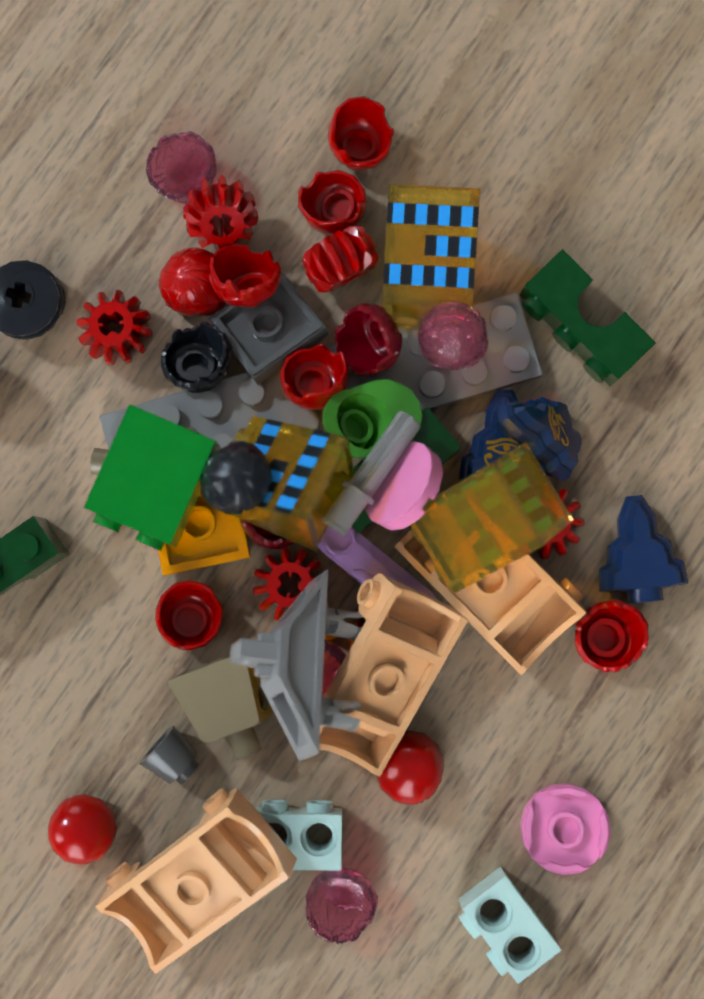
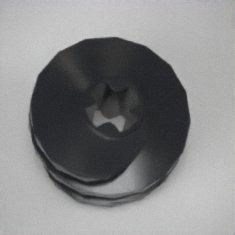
[0,260,66,340]

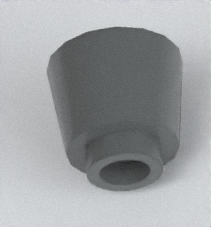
[139,725,199,784]

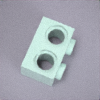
[255,799,342,871]
[458,866,561,984]

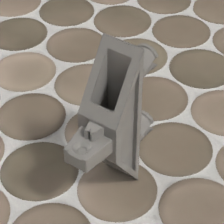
[230,569,364,761]

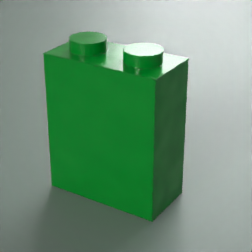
[83,404,220,551]

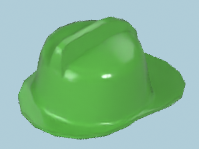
[322,379,423,459]

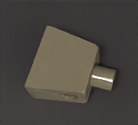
[168,654,273,759]

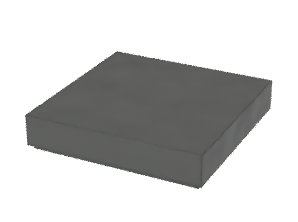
[208,272,329,385]

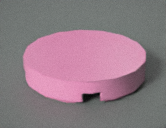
[365,441,443,531]
[520,783,611,875]

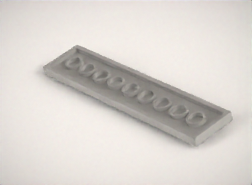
[99,292,543,459]

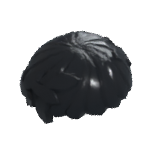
[161,321,231,393]
[200,440,273,515]

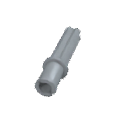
[321,411,420,537]

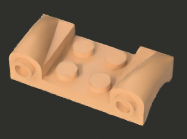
[394,483,586,675]
[319,573,468,776]
[95,788,297,974]

